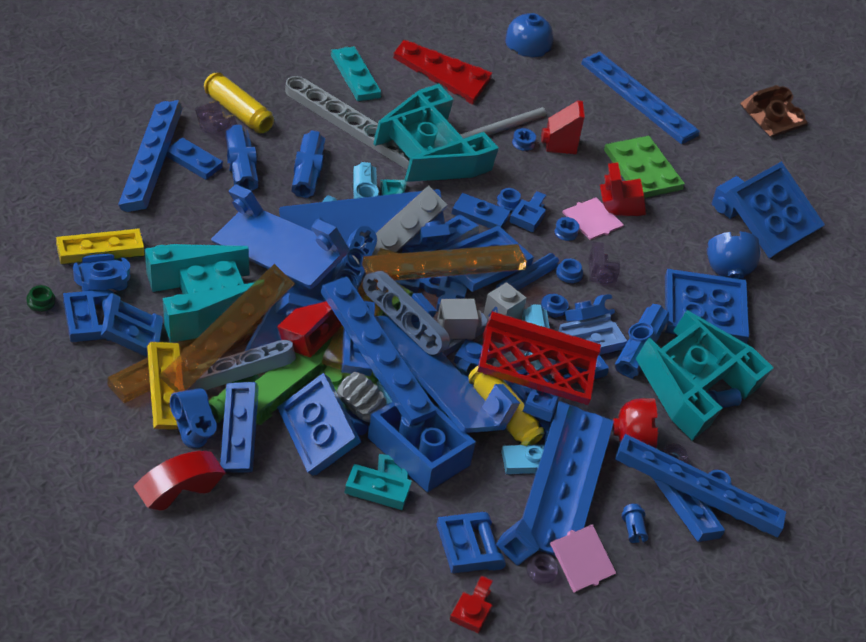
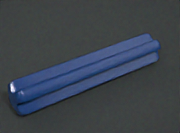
[496,253,559,291]

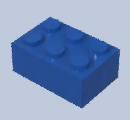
[368,401,476,492]

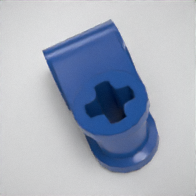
[170,388,217,448]

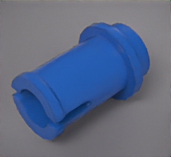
[708,388,742,408]
[621,504,648,543]

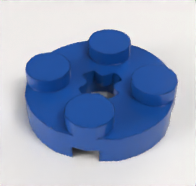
[73,254,131,292]

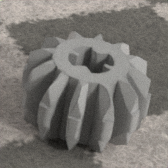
[336,372,387,422]

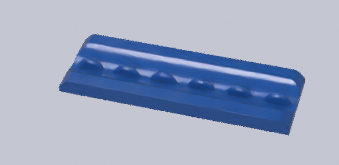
[522,400,614,556]

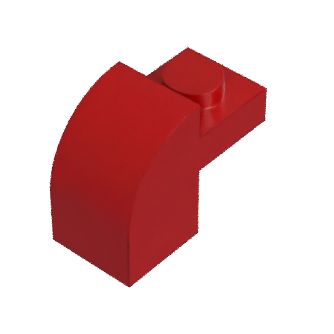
[600,162,646,216]

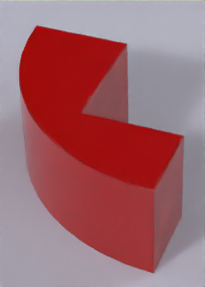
[134,451,226,511]

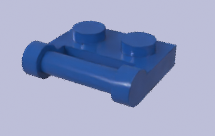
[63,290,114,342]
[101,293,163,357]
[437,512,506,573]

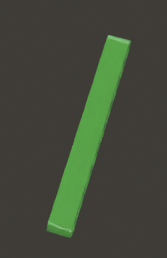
[255,280,413,425]

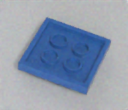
[726,161,825,258]
[665,269,749,344]

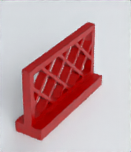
[477,311,601,405]

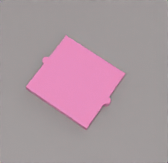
[562,198,624,240]
[550,525,616,592]

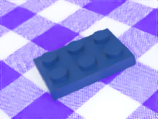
[437,226,534,292]
[277,373,361,476]

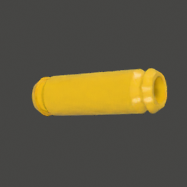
[204,73,274,133]
[468,363,545,446]

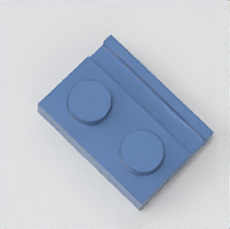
[559,314,627,355]

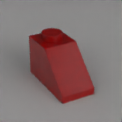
[541,101,585,154]
[277,301,343,358]

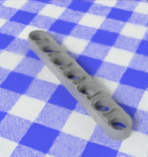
[285,76,409,169]

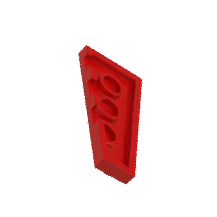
[393,40,492,105]

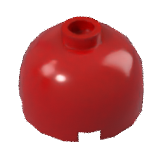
[612,398,658,449]

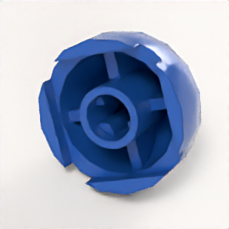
[505,13,553,57]
[707,232,761,279]

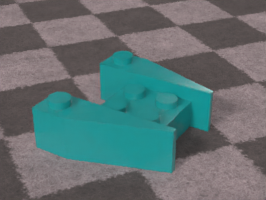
[373,84,499,182]
[145,244,265,343]
[636,310,774,440]

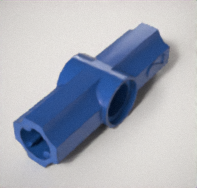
[226,125,258,191]
[291,131,326,198]
[615,304,670,379]

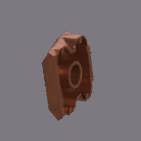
[740,85,808,137]

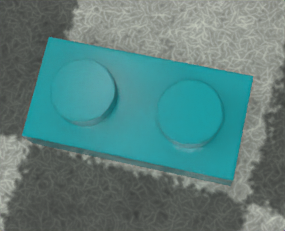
[344,464,412,510]

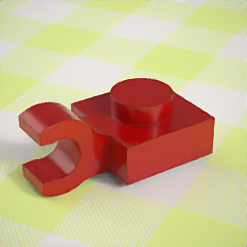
[450,576,493,633]

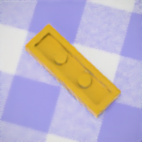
[56,229,144,264]
[147,342,183,429]

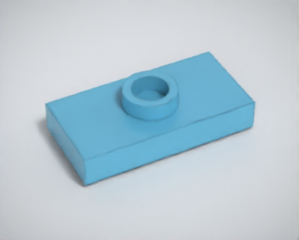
[501,445,544,474]

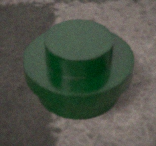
[26,285,55,312]

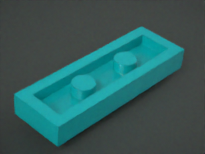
[331,46,381,101]

